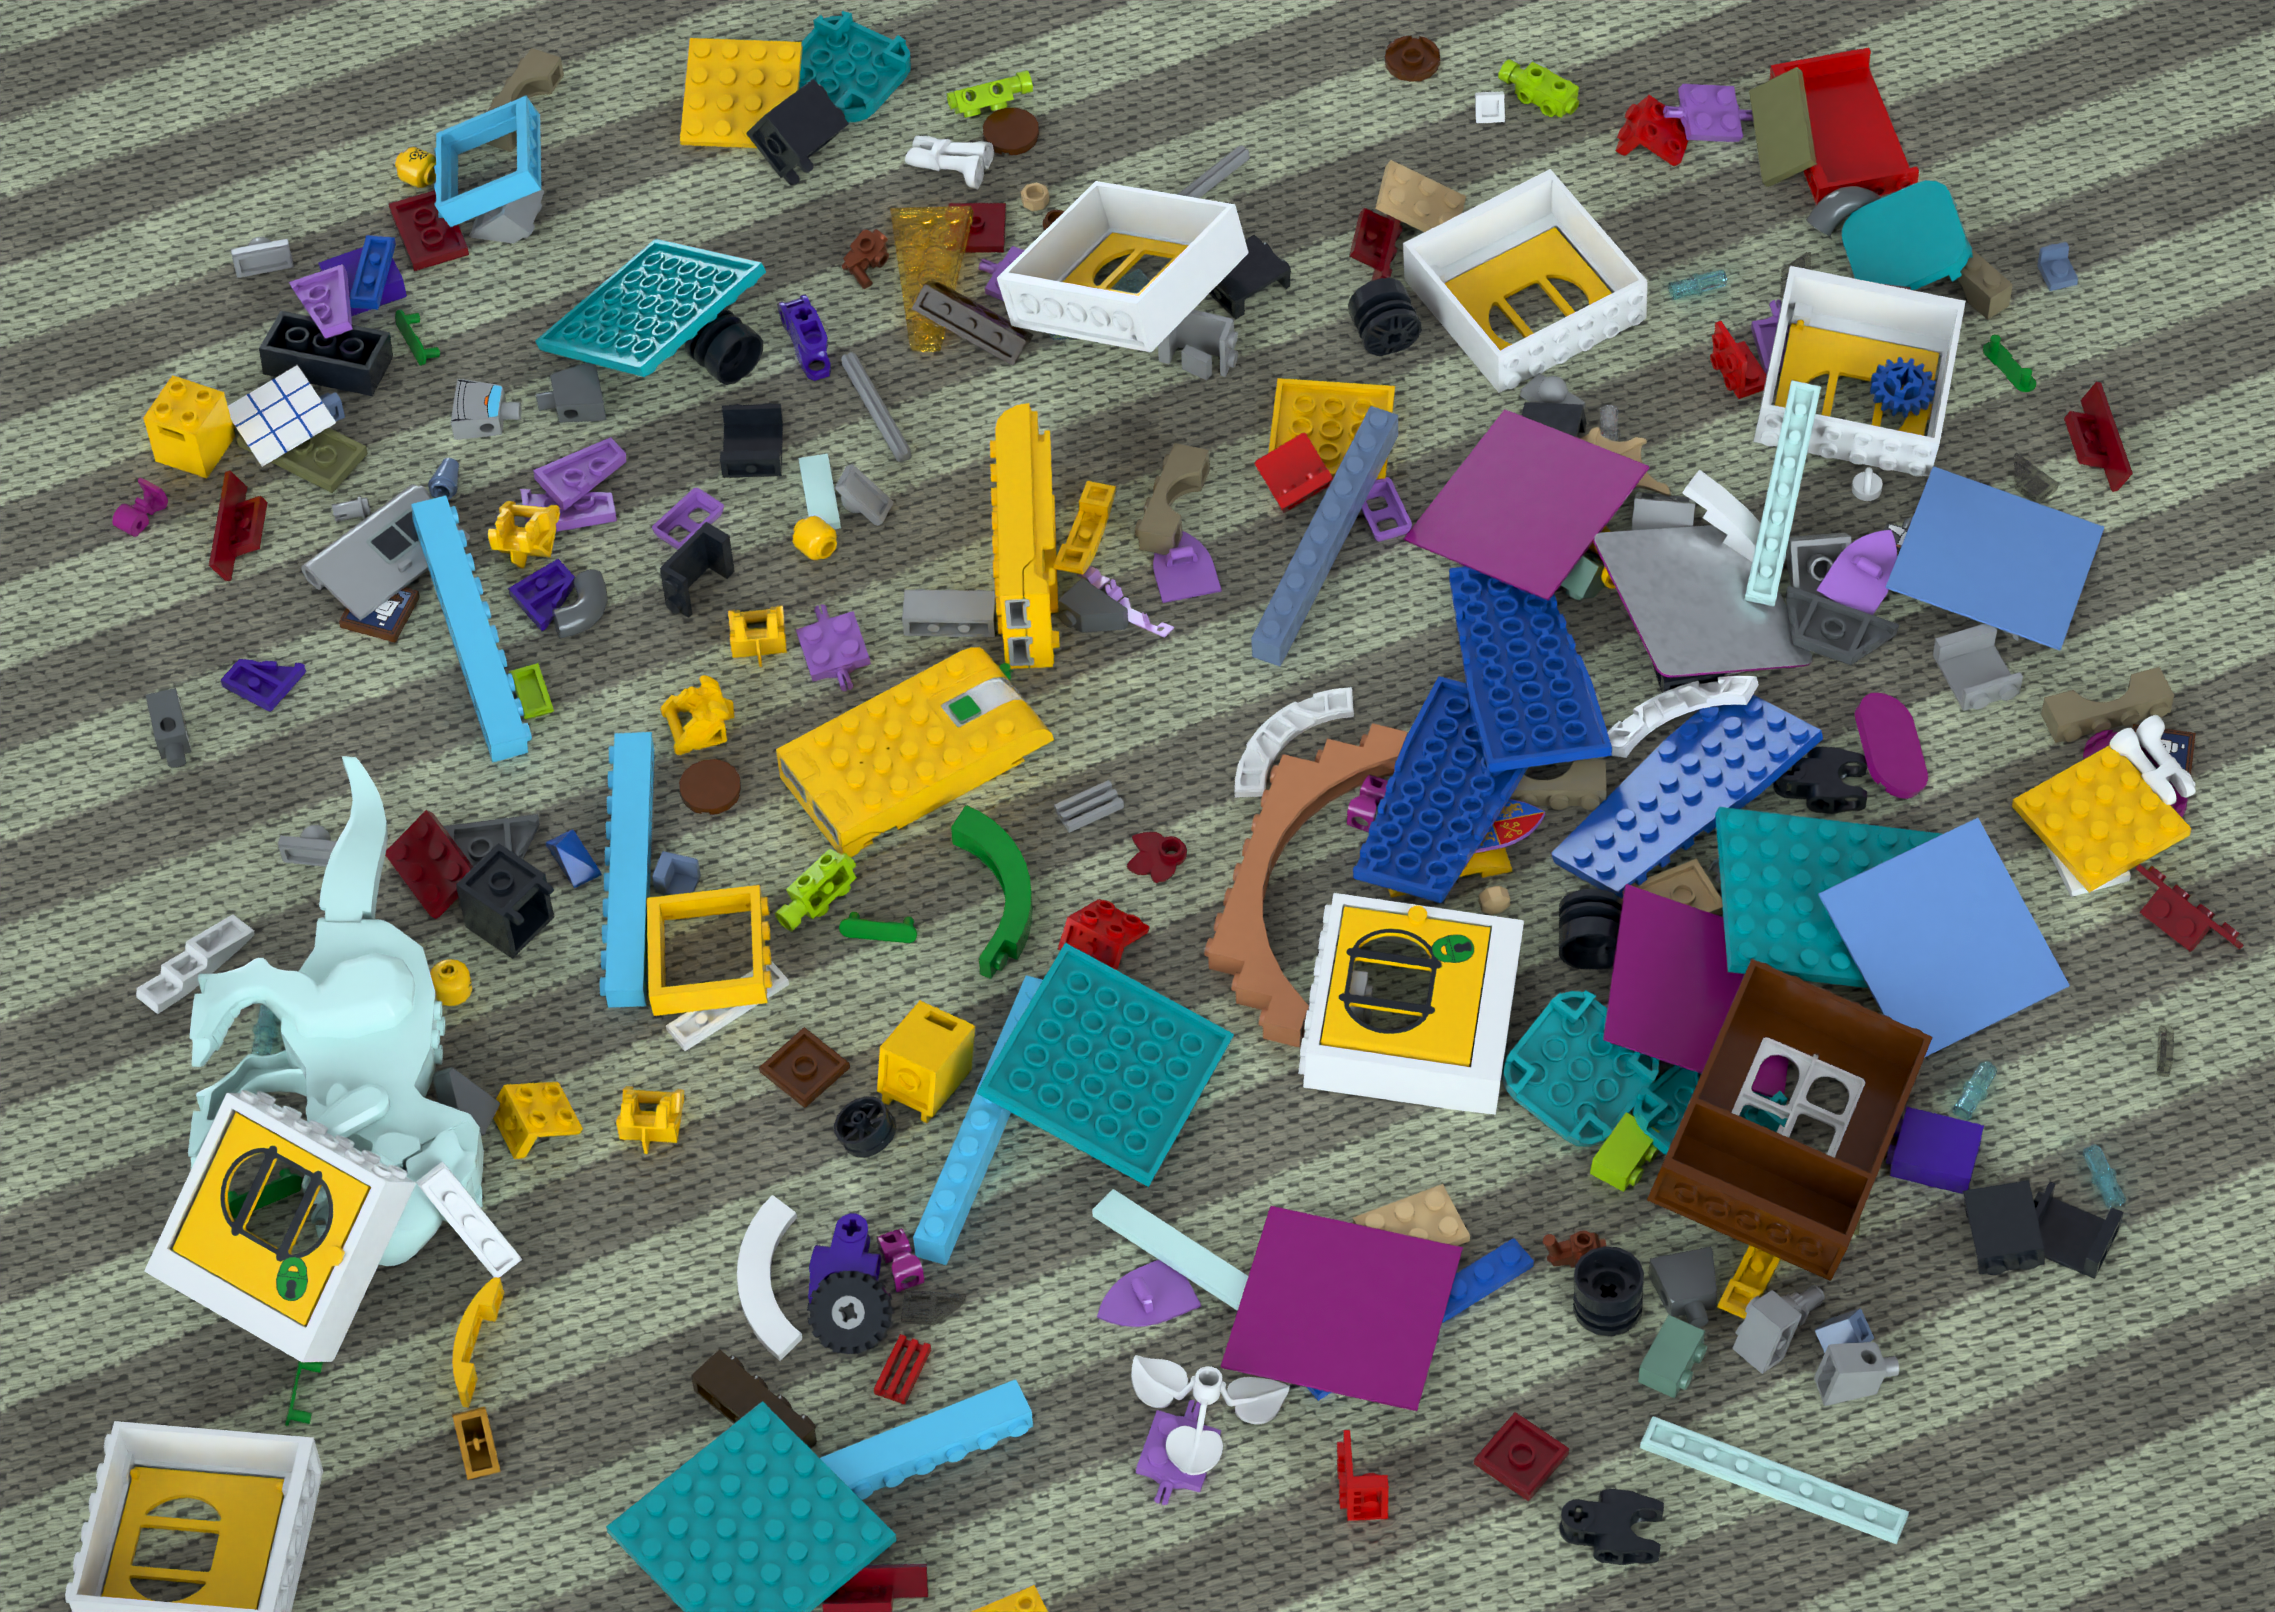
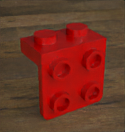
[1615,95,1689,166]

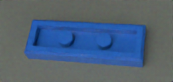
[350,235,396,310]

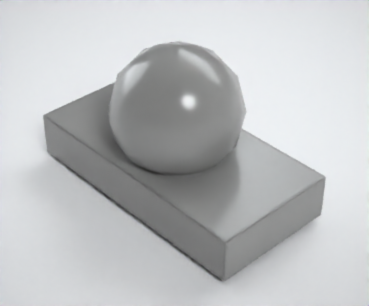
[231,237,294,278]
[1520,373,1585,409]
[834,464,894,526]
[278,825,337,867]

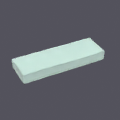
[798,454,841,529]

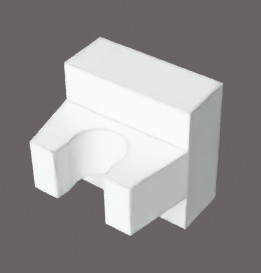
[1475,91,1505,123]

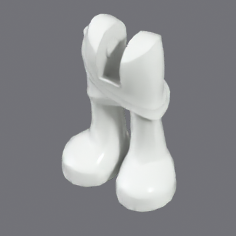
[905,136,994,189]
[2110,715,2196,805]

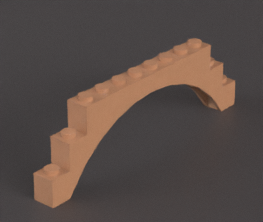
[1204,723,1408,1048]

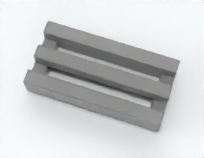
[1054,780,1124,833]

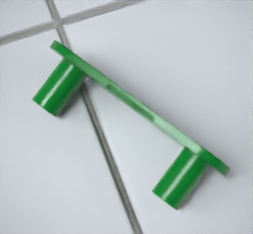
[395,309,440,366]
[1983,334,2036,392]
[839,912,917,943]
[228,1168,303,1218]
[285,1360,323,1426]

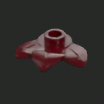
[1127,832,1187,883]

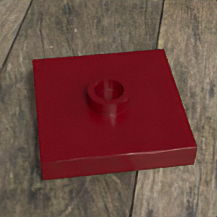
[946,203,1006,253]
[1474,1412,1569,1501]

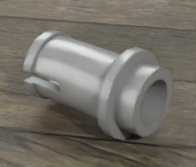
[332,496,371,523]

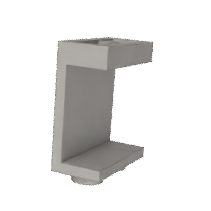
[1158,309,1238,377]
[1933,623,2023,711]

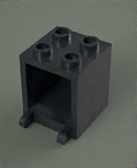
[746,79,849,185]
[456,843,554,959]

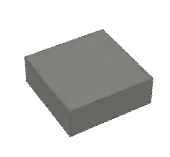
[1181,345,1212,381]

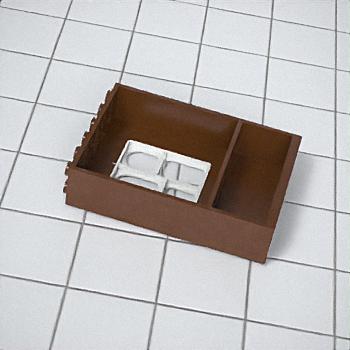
[1647,959,1933,1281]

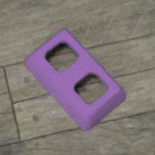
[1361,477,1412,542]
[652,488,724,550]

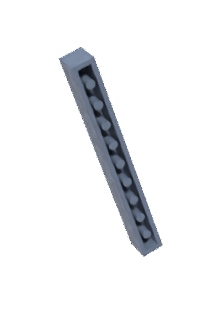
[1251,406,1398,666]

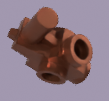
[842,229,889,289]
[1543,1230,1607,1268]

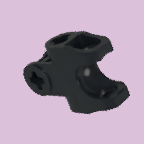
[1773,746,1867,814]
[1559,1489,1664,1565]

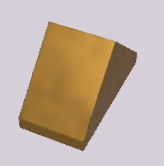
[452,1407,501,1480]

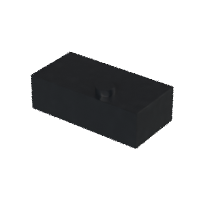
[259,311,393,396]

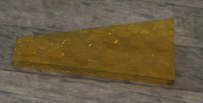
[890,206,974,352]

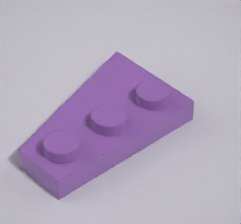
[520,489,617,532]

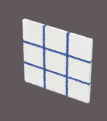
[228,365,336,467]

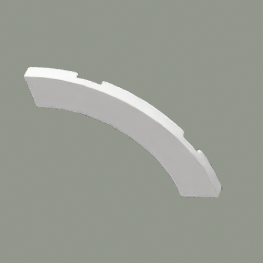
[1608,676,1759,758]
[1235,687,1354,798]
[737,1195,802,1361]

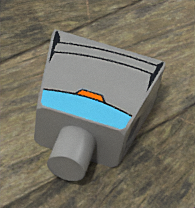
[451,379,522,440]

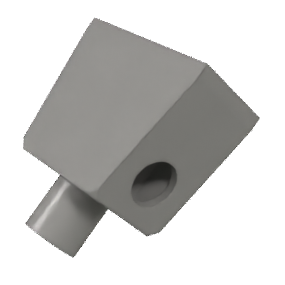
[1814,1342,1899,1406]

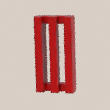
[874,1334,931,1405]

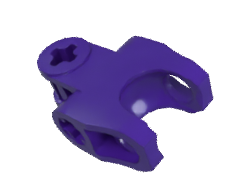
[777,294,831,381]
[808,1213,881,1304]

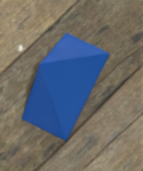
[545,829,602,888]

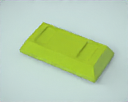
[509,663,554,720]

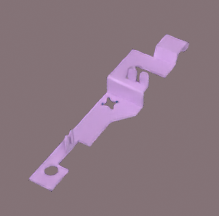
[1078,566,1174,637]

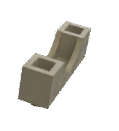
[485,48,564,152]
[1958,249,2013,320]
[1135,443,1210,555]
[2041,667,2174,743]
[1485,760,1606,810]

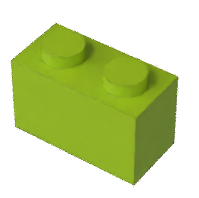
[1590,1112,1660,1192]

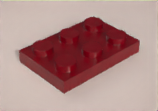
[388,190,469,271]
[385,810,473,919]

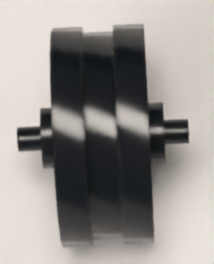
[834,1096,897,1158]

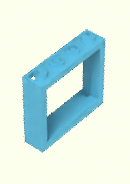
[434,96,542,227]

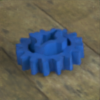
[1870,357,1936,418]

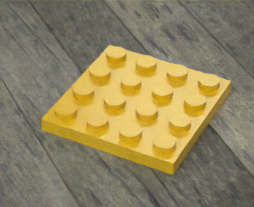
[680,38,803,148]
[1268,378,1395,480]
[2012,745,2191,893]

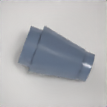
[428,458,459,500]

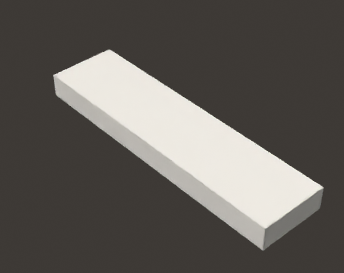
[666,962,789,1051]
[416,1161,522,1278]

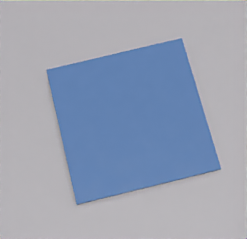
[1885,466,2104,650]
[1818,818,2070,1058]

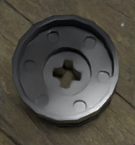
[1348,278,1422,356]
[685,308,763,385]
[1559,889,1623,970]
[1573,1246,1644,1336]

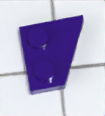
[508,559,575,631]
[221,659,306,712]

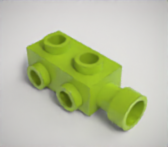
[1498,59,1580,118]
[946,70,1033,118]
[775,848,856,932]

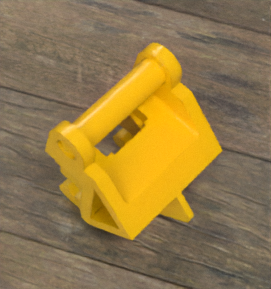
[488,501,560,569]
[728,605,787,667]
[660,675,735,755]
[616,1086,684,1154]

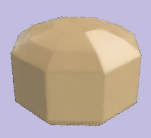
[1021,183,1050,211]
[1479,886,1510,915]

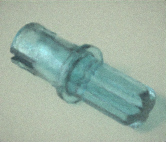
[1668,270,1727,301]
[251,1004,278,1056]
[1952,1061,1997,1120]
[2083,1144,2126,1209]

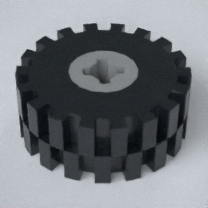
[807,1271,895,1354]

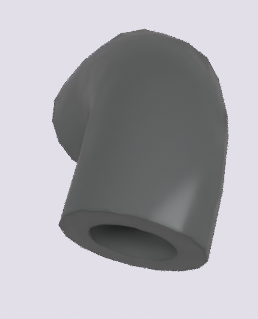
[1806,186,1881,236]
[552,569,608,639]

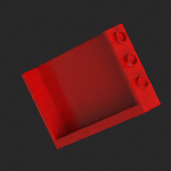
[1769,47,1919,205]

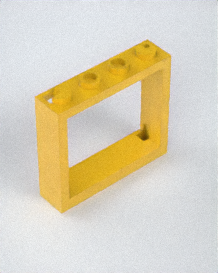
[647,885,773,1016]

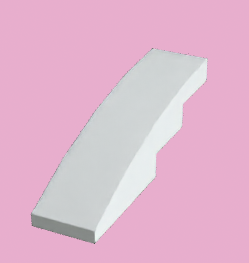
[1683,470,1786,562]
[136,914,254,1014]

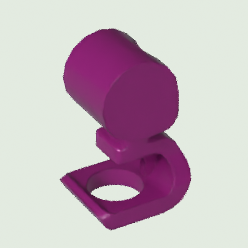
[112,478,168,537]
[1347,774,1388,833]
[877,1228,925,1292]

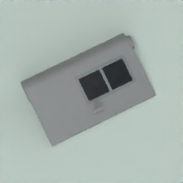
[301,484,470,621]

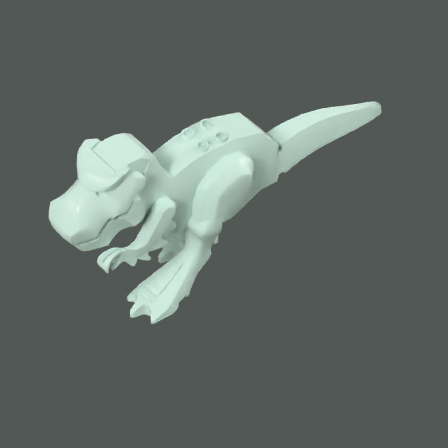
[188,756,484,1266]

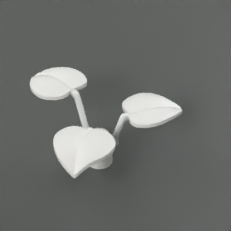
[1131,1355,1289,1475]

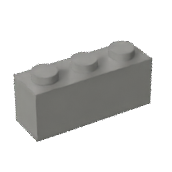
[902,589,997,637]

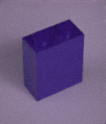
[318,247,407,317]
[1886,1107,1984,1194]

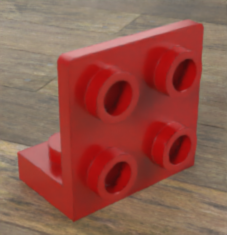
[1710,321,1767,399]
[1254,432,1333,513]
[1057,899,1150,970]
[1337,1430,1389,1521]

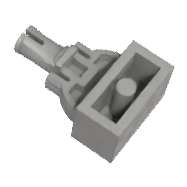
[1733,1285,1825,1374]

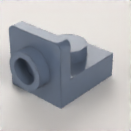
[2037,242,2078,291]

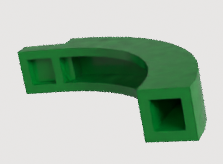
[951,805,1033,979]

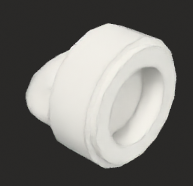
[1852,467,1883,501]

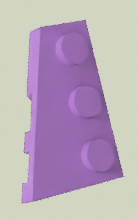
[289,264,352,338]
[533,437,626,511]

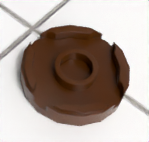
[1384,35,1440,82]
[983,108,1039,155]
[679,759,741,815]

